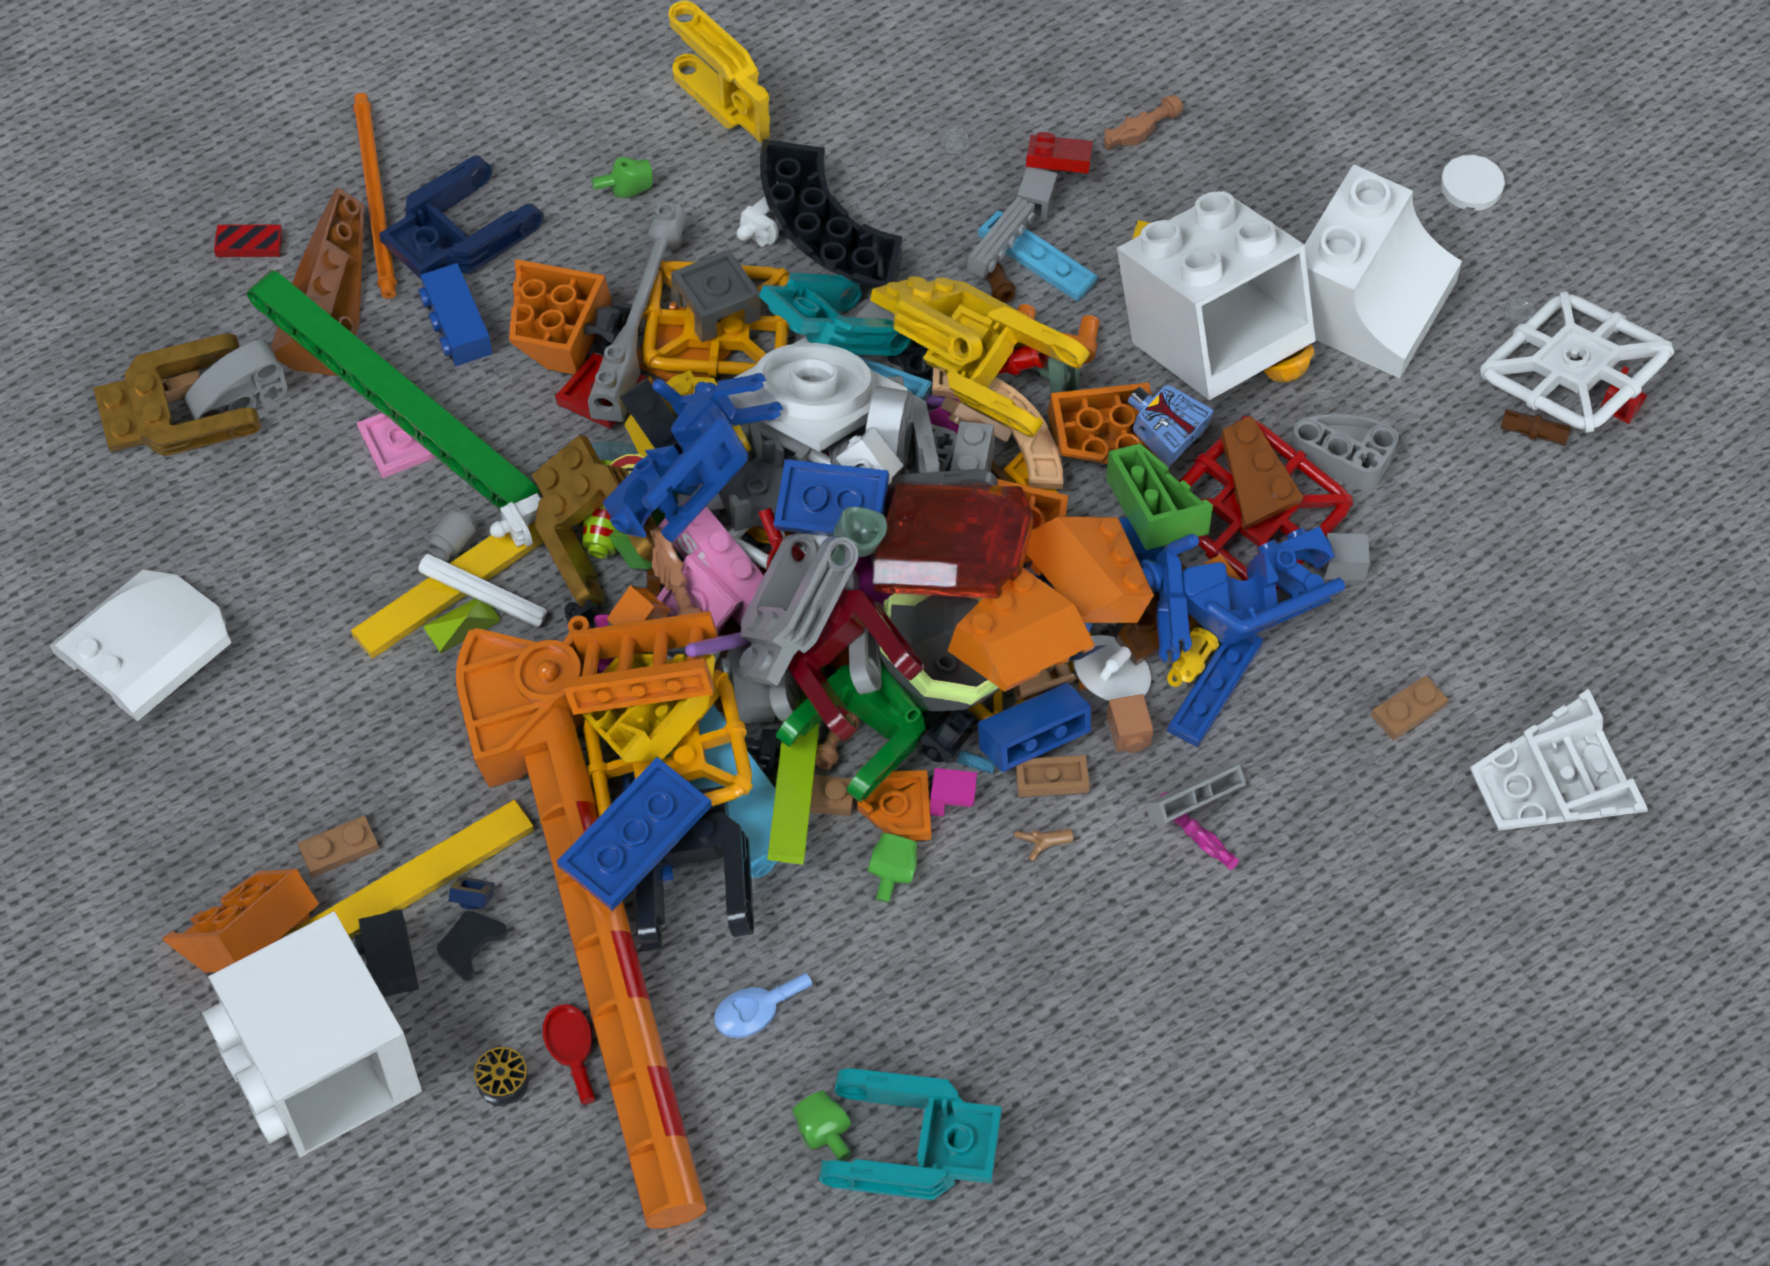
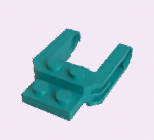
[759,272,912,356]
[819,1068,1002,1200]

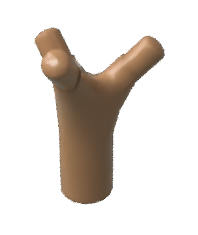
[1014,829,1073,861]

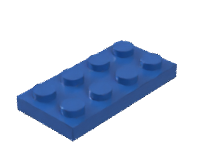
[556,757,712,911]

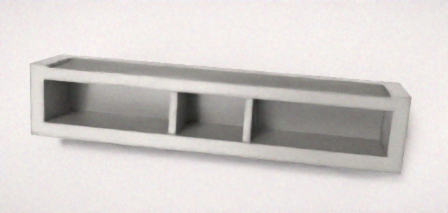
[966,196,1036,278]
[1145,764,1246,825]

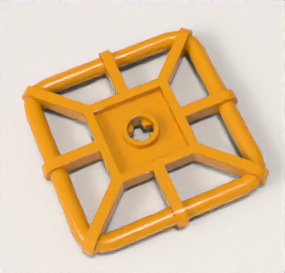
[642,260,790,377]
[583,669,753,817]

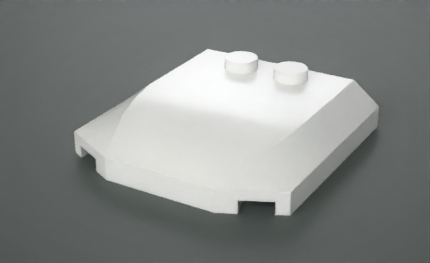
[49,570,231,721]

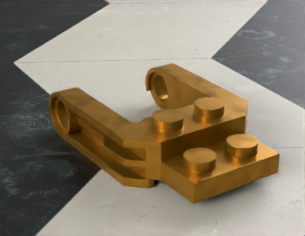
[93,334,262,457]
[532,435,658,607]

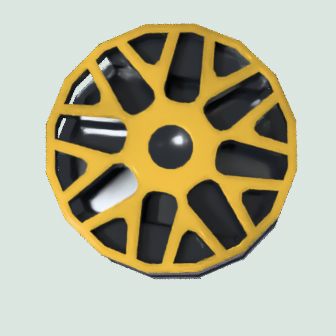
[474,1047,529,1106]

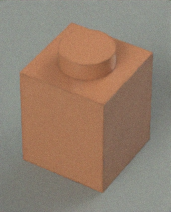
[1107,694,1154,753]

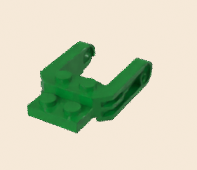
[776,659,927,803]

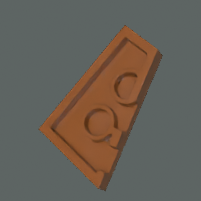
[1221,416,1304,531]

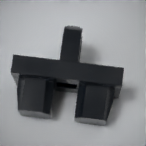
[584,301,640,356]

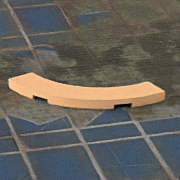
[932,367,1063,489]

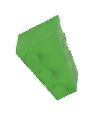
[1106,444,1213,550]

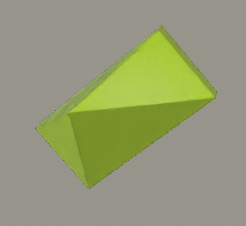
[423,599,501,654]

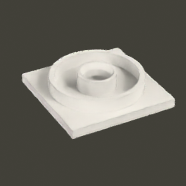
[728,337,908,452]

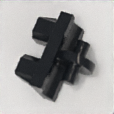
[920,709,976,763]

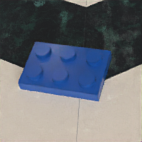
[773,459,890,536]

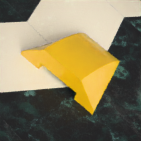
[582,654,716,762]

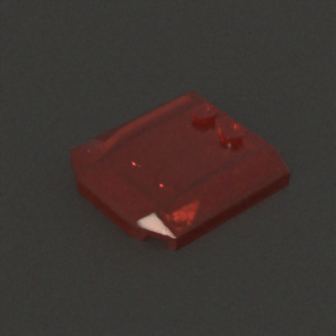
[873,482,1034,598]

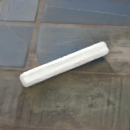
[418,554,547,627]

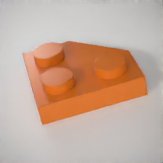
[856,770,931,841]

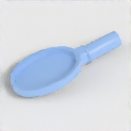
[714,973,812,1038]

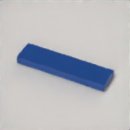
[1167,635,1264,748]

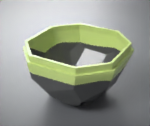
[879,570,1000,711]

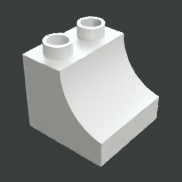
[1304,164,1462,379]

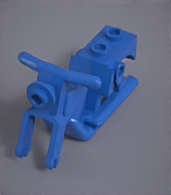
[602,373,783,543]
[1140,526,1345,663]

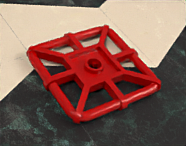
[1179,416,1353,590]

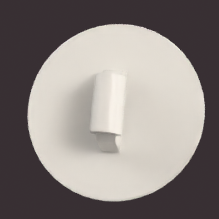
[1073,635,1151,701]

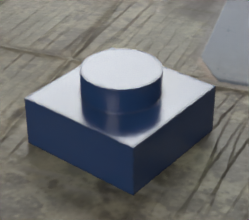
[448,876,495,910]

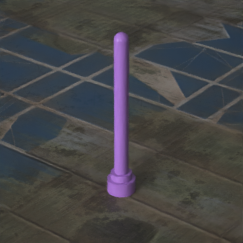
[685,632,752,657]

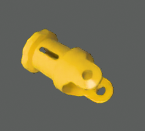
[1167,627,1219,687]

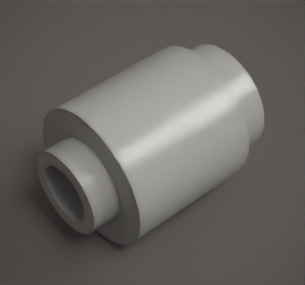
[426,510,475,561]

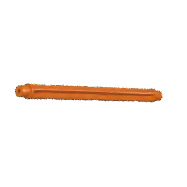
[353,93,397,299]

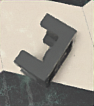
[671,249,761,343]
[719,437,784,532]

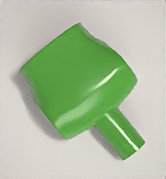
[591,157,653,198]
[867,833,918,903]
[792,1090,851,1161]

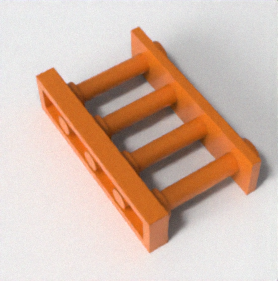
[563,611,719,715]

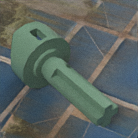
[831,507,887,565]

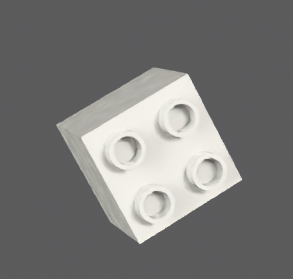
[1117,191,1316,400]
[202,911,422,1157]

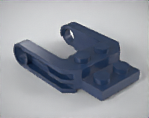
[379,155,544,279]

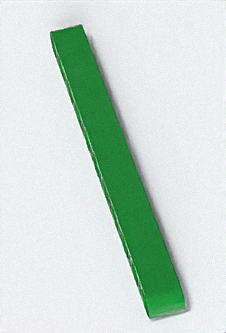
[246,270,541,510]

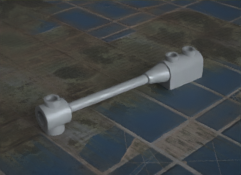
[588,203,687,422]

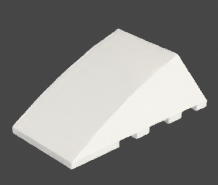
[1470,689,1648,831]

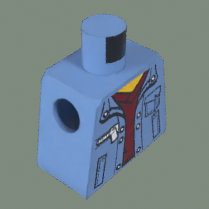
[1128,385,1214,467]

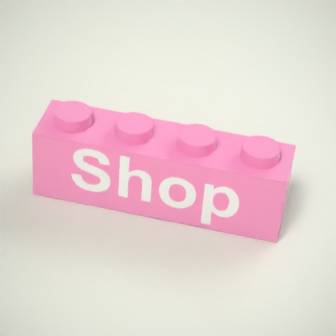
[658,496,764,627]

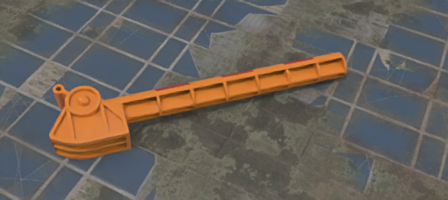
[456,616,706,1229]

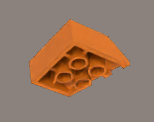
[1047,382,1162,464]
[1012,516,1154,623]
[162,869,319,973]

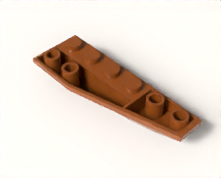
[271,187,364,376]

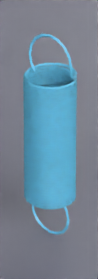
[956,750,1005,774]

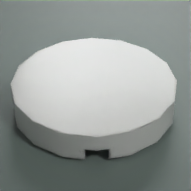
[1441,155,1505,211]

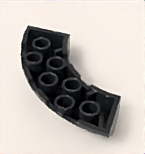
[760,139,903,288]

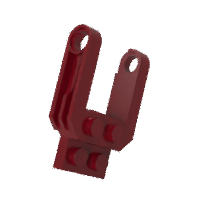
[787,587,925,741]

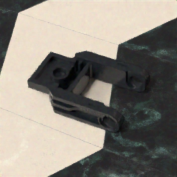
[636,786,754,952]

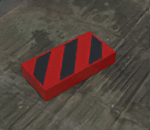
[214,225,283,257]

